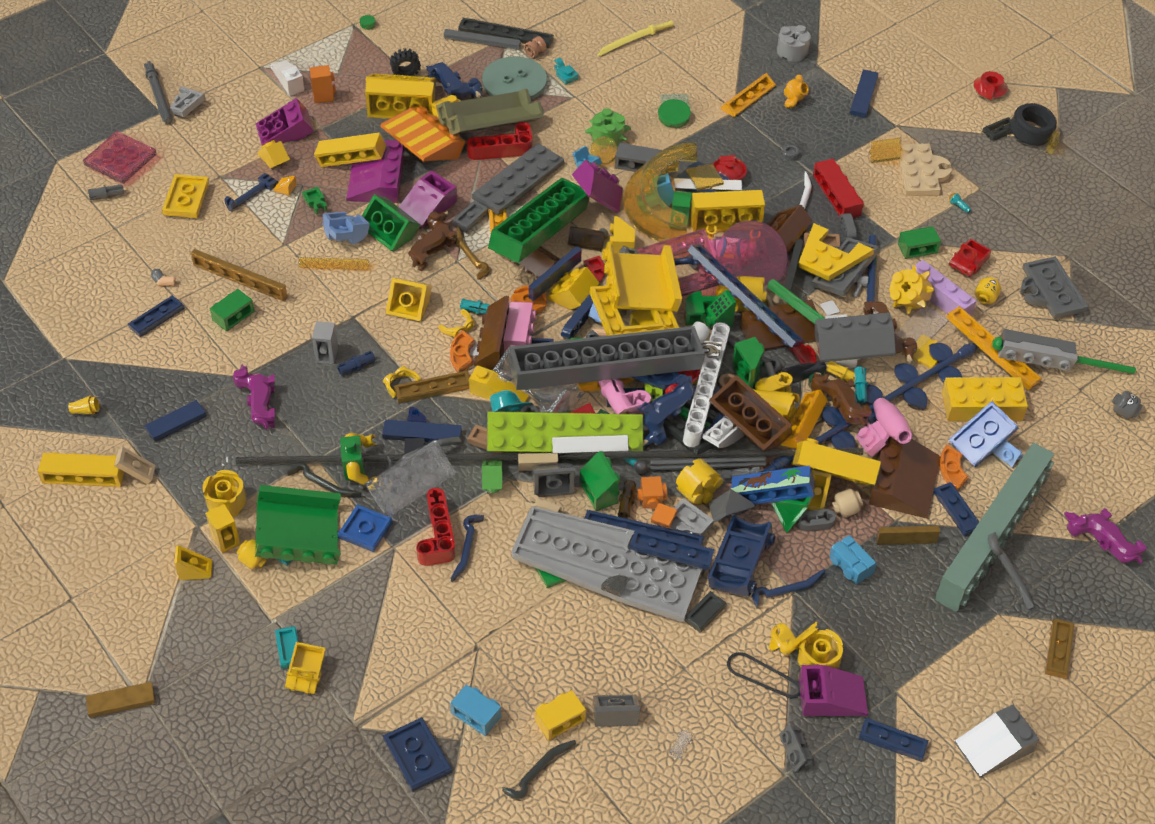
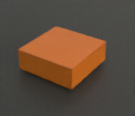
[651,503,677,529]

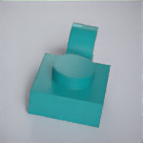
[554,57,579,85]

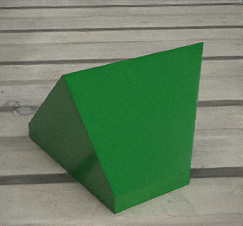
[771,492,815,533]

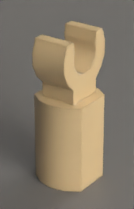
[526,494,562,513]

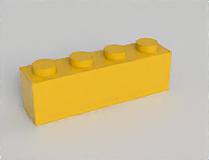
[314,133,386,167]
[37,452,124,487]

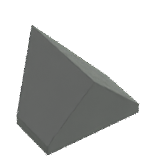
[708,489,755,522]

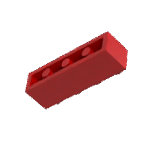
[813,158,864,218]

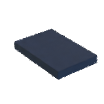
[383,717,452,792]

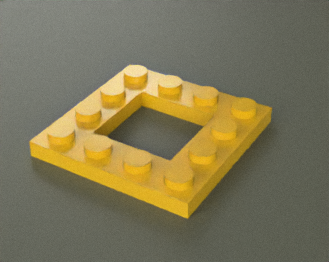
[589,285,679,336]

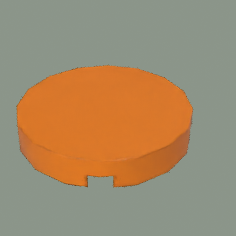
[511,285,547,315]

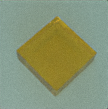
[1046,130,1060,155]

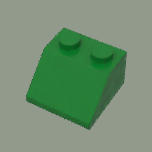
[732,337,765,389]

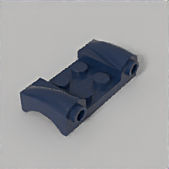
[708,515,775,597]

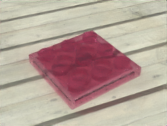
[83,131,157,184]

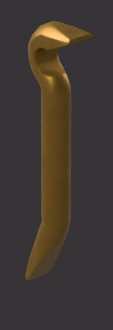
[456,226,490,280]

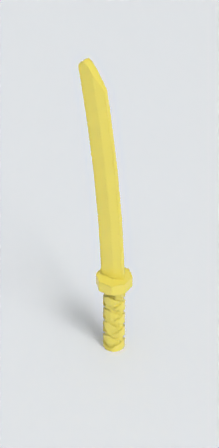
[598,21,673,56]

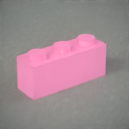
[503,302,536,354]

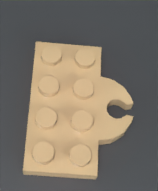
[896,144,952,196]

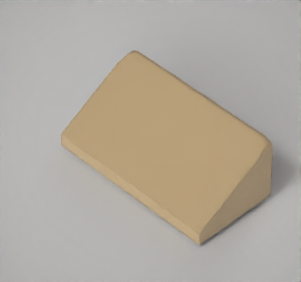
[518,453,558,471]

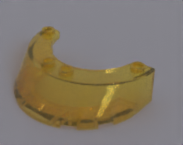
[623,142,697,245]

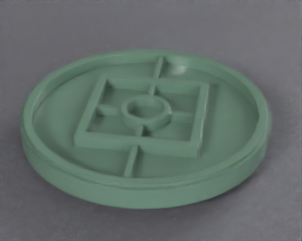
[482,56,547,100]

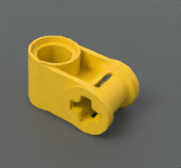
[755,372,793,393]

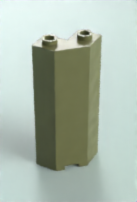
[436,88,544,135]

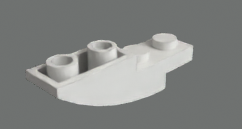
[702,417,745,448]

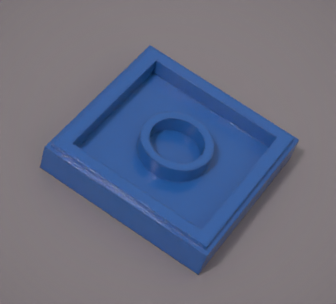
[338,504,393,552]

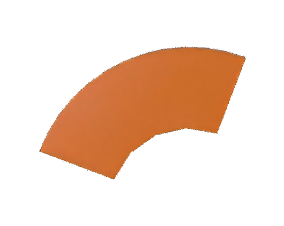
[450,330,475,372]
[939,445,969,491]

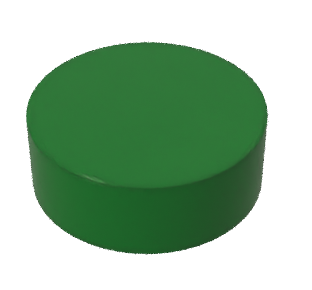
[360,15,376,29]

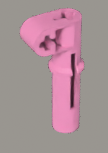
[598,379,651,417]

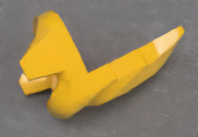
[768,621,818,655]

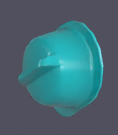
[490,390,534,412]

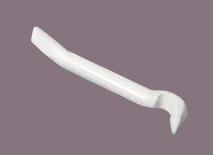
[799,172,812,209]

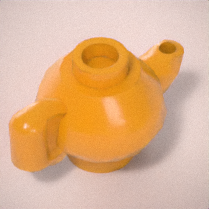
[784,75,809,108]

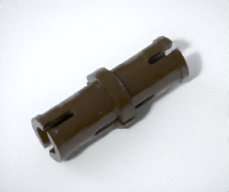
[617,480,636,519]

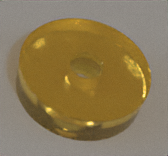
[590,137,617,165]

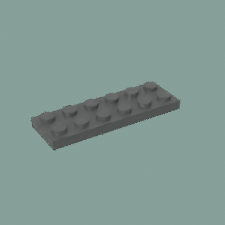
[472,143,564,215]

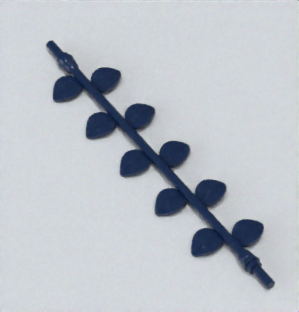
[762,343,980,472]

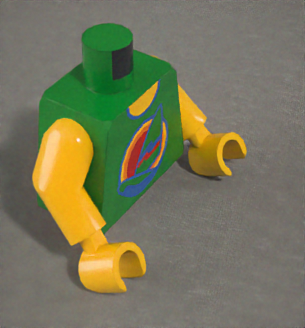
[340,433,380,491]

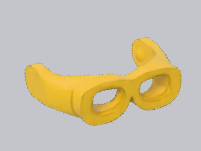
[438,309,475,338]
[383,366,421,398]

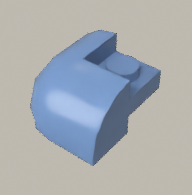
[323,212,369,245]

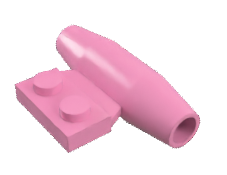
[855,398,912,457]

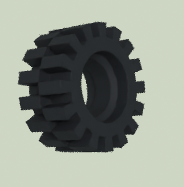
[390,48,421,76]

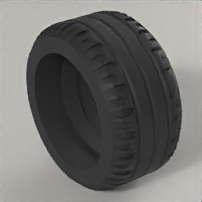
[1010,103,1057,146]

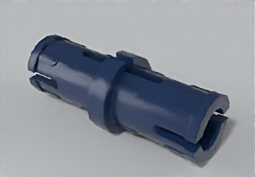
[337,350,376,376]

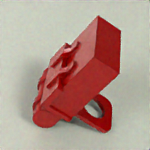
[949,239,992,277]

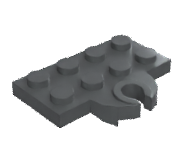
[812,237,879,296]
[1020,256,1088,319]

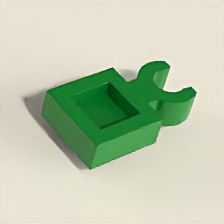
[302,187,327,214]

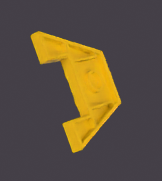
[799,223,874,281]

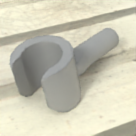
[853,276,868,298]

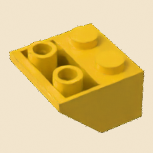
[547,267,599,310]

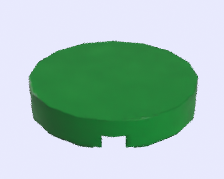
[658,99,691,128]

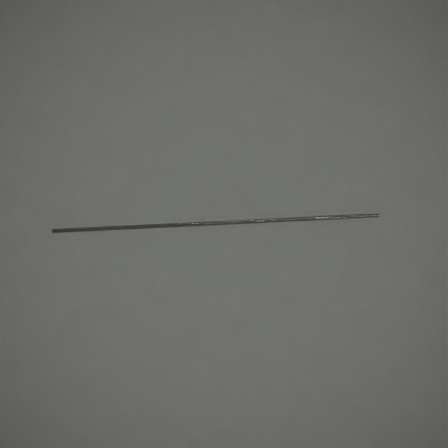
[236,448,863,465]

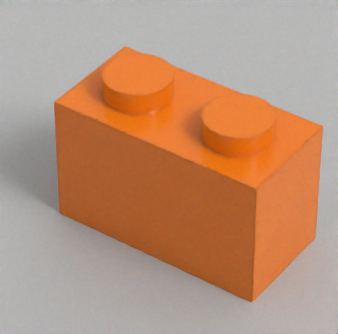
[309,65,336,104]

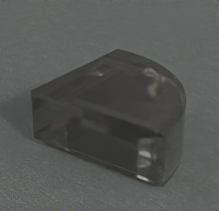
[601,575,629,597]

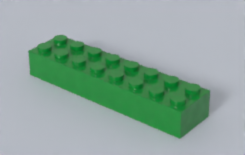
[488,177,590,263]

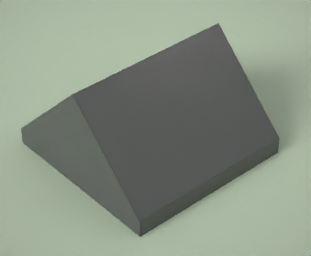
[593,694,640,727]

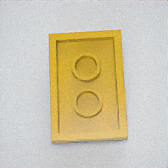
[162,174,209,218]

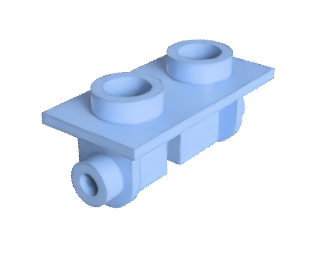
[992,441,1024,467]

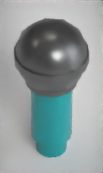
[623,453,648,474]

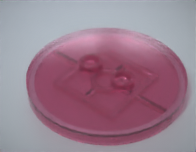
[716,221,787,286]

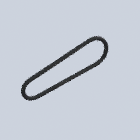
[727,652,800,698]

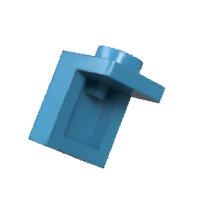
[573,146,602,168]

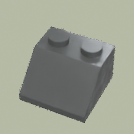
[532,463,574,497]

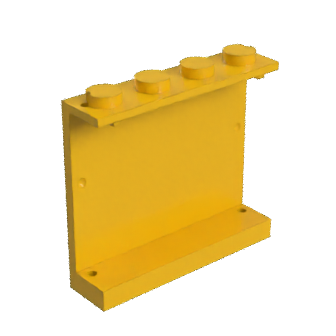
[602,242,682,312]

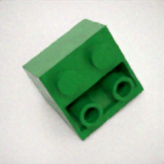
[579,451,620,511]

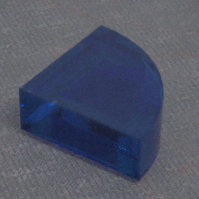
[407,407,427,423]

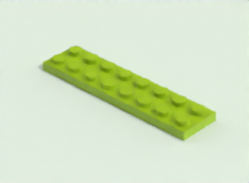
[487,412,643,454]

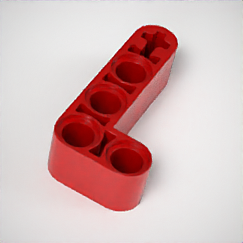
[467,122,532,160]
[416,488,455,566]

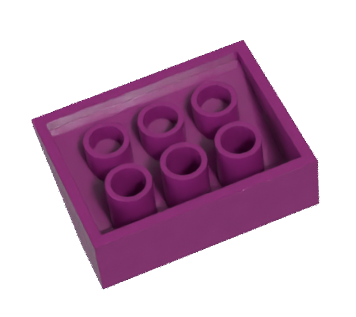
[346,140,405,203]

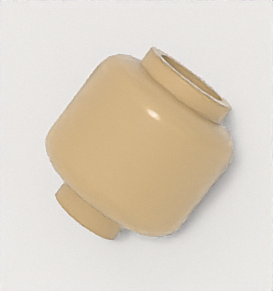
[832,489,863,518]

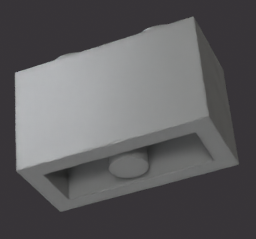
[312,321,338,364]

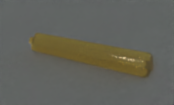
[298,257,370,270]

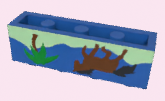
[731,466,815,505]

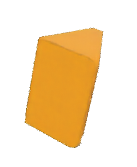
[273,176,297,196]

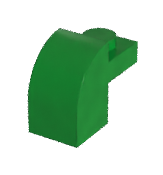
[670,191,692,227]
[684,291,720,326]

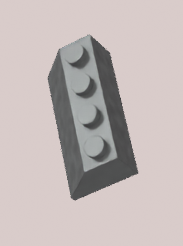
[814,312,896,363]

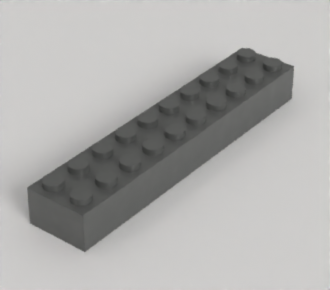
[508,326,705,390]

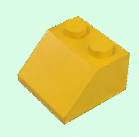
[385,278,432,321]

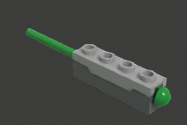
[992,329,1136,374]

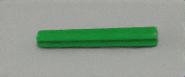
[767,279,825,324]

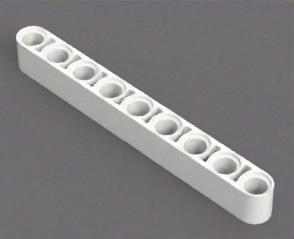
[683,323,730,447]

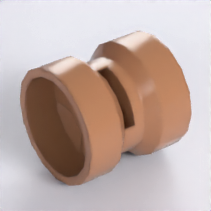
[524,36,546,58]

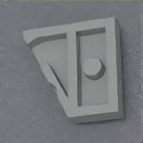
[170,86,206,117]
[658,498,714,536]

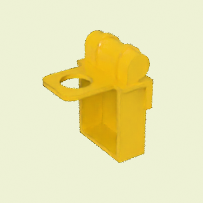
[285,642,326,694]

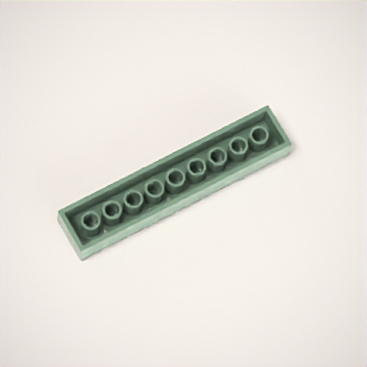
[935,443,1055,612]

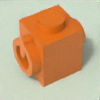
[637,476,667,509]

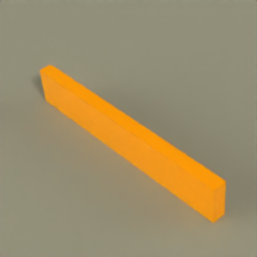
[946,306,1042,391]

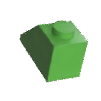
[482,460,502,493]

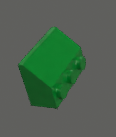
[362,194,421,252]

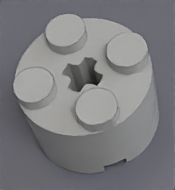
[777,25,811,62]

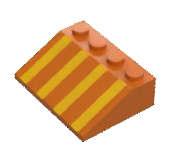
[380,106,465,161]

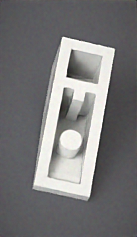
[270,60,304,96]

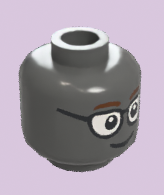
[1112,391,1143,419]

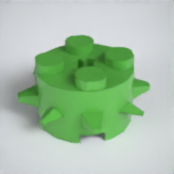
[585,108,631,148]

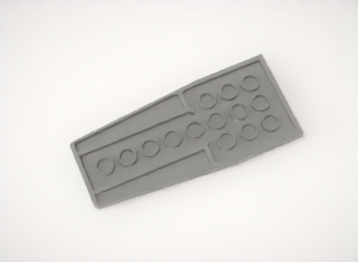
[512,507,702,622]

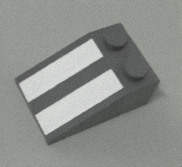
[954,704,1039,778]

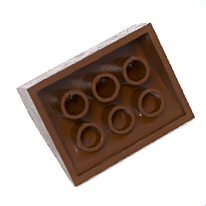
[869,436,941,519]

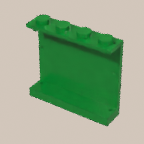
[255,485,341,565]

